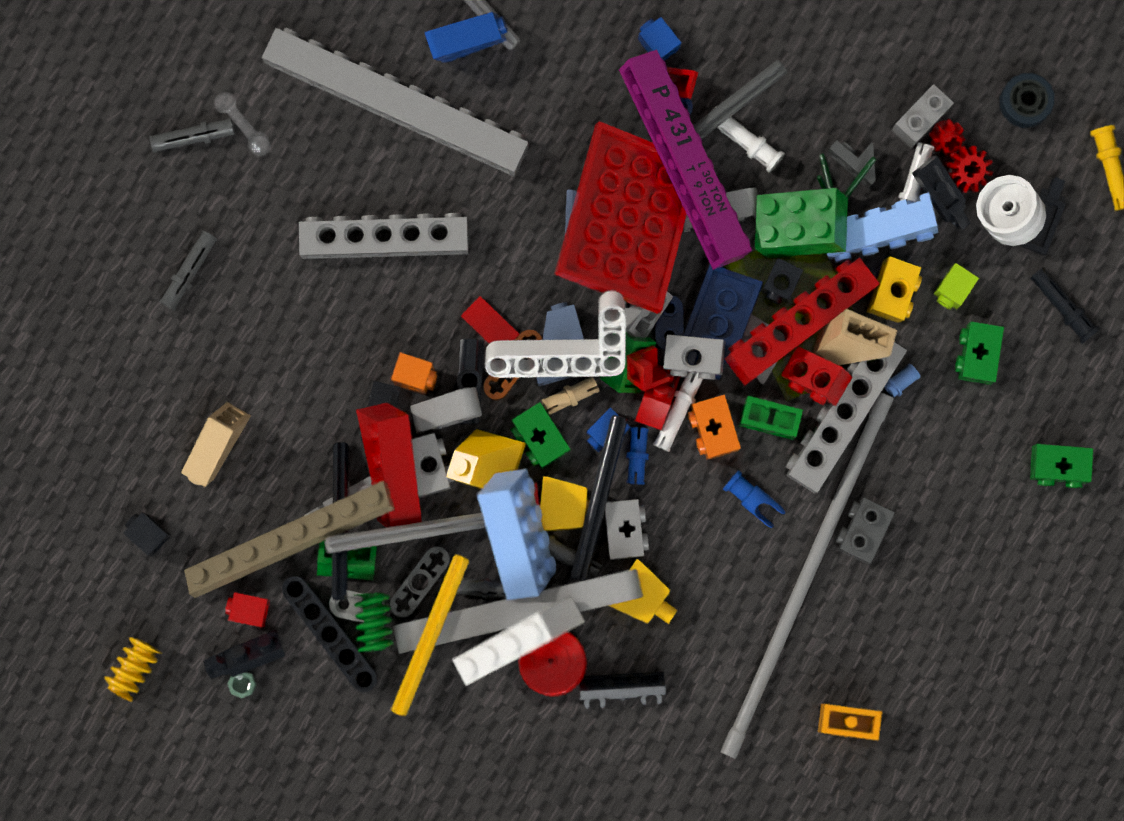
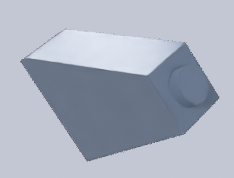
[537,302,587,387]

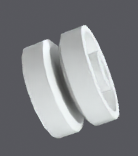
[976,175,1046,246]

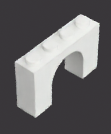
[453,597,585,685]

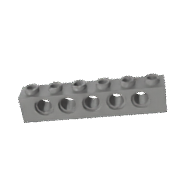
[299,213,469,259]
[786,342,907,493]

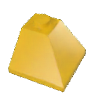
[446,429,526,489]

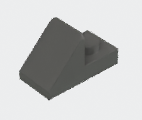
[827,140,876,189]

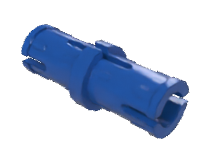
[626,427,649,485]

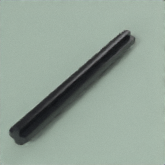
[571,415,627,581]
[332,442,349,601]

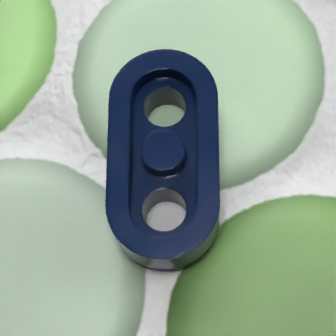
[655,296,683,351]

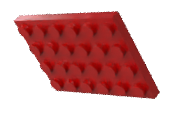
[554,121,687,314]

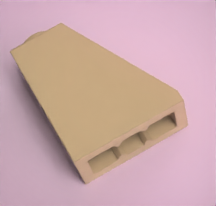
[813,309,897,365]
[181,402,251,487]

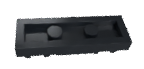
[579,671,666,708]

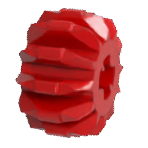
[945,146,993,193]

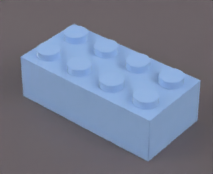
[478,469,556,600]

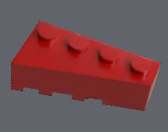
[356,403,422,528]

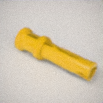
[1090,125,1124,211]

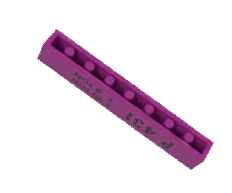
[619,50,752,270]

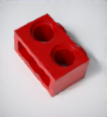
[781,346,853,406]

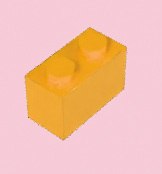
[818,704,882,740]

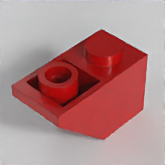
[635,364,680,430]

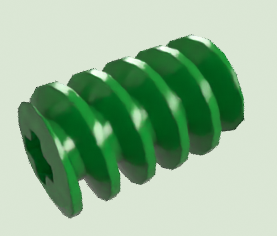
[354,592,394,652]

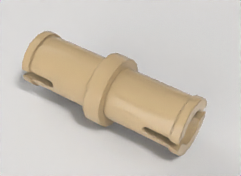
[541,376,599,416]

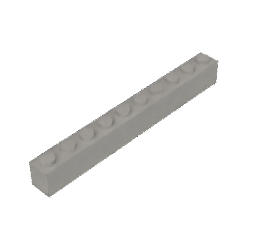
[262,28,529,177]

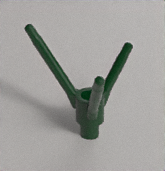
[817,154,876,199]

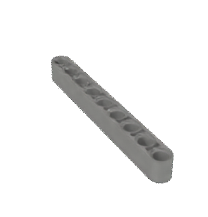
[393,569,643,654]

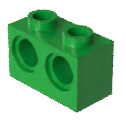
[739,396,803,440]

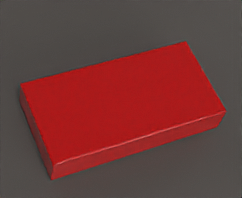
[461,296,520,344]

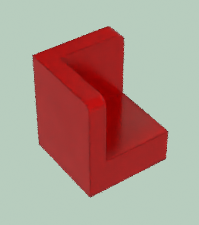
[627,345,670,391]

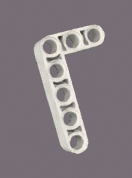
[485,291,625,378]

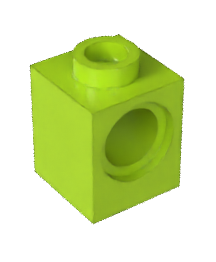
[934,263,979,309]

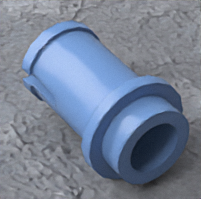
[884,364,920,398]

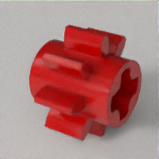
[929,119,965,155]

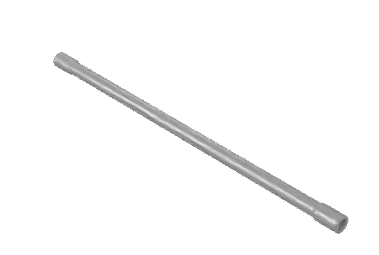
[720,393,894,759]

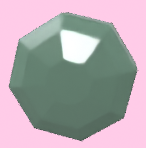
[228,672,257,698]

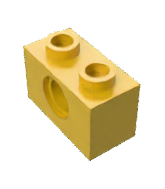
[866,257,922,323]

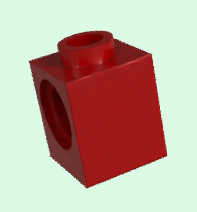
[225,593,270,628]

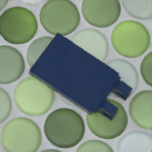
[683,264,763,381]

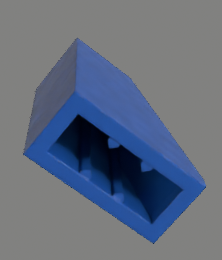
[424,12,508,63]

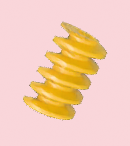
[104,637,162,702]

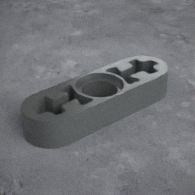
[390,547,450,618]

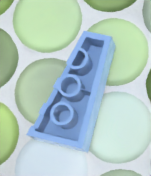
[827,193,938,263]

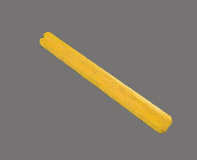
[392,555,469,716]

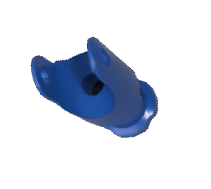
[723,470,786,528]

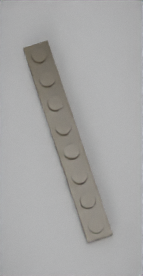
[184,481,394,598]

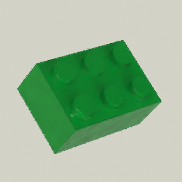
[755,188,848,258]

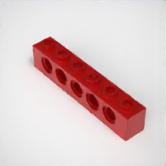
[725,257,880,386]

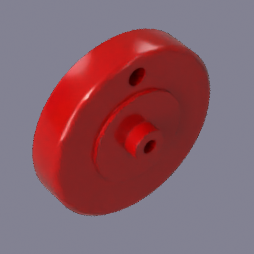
[518,631,587,697]

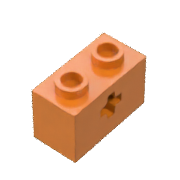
[391,353,438,396]
[688,395,741,460]

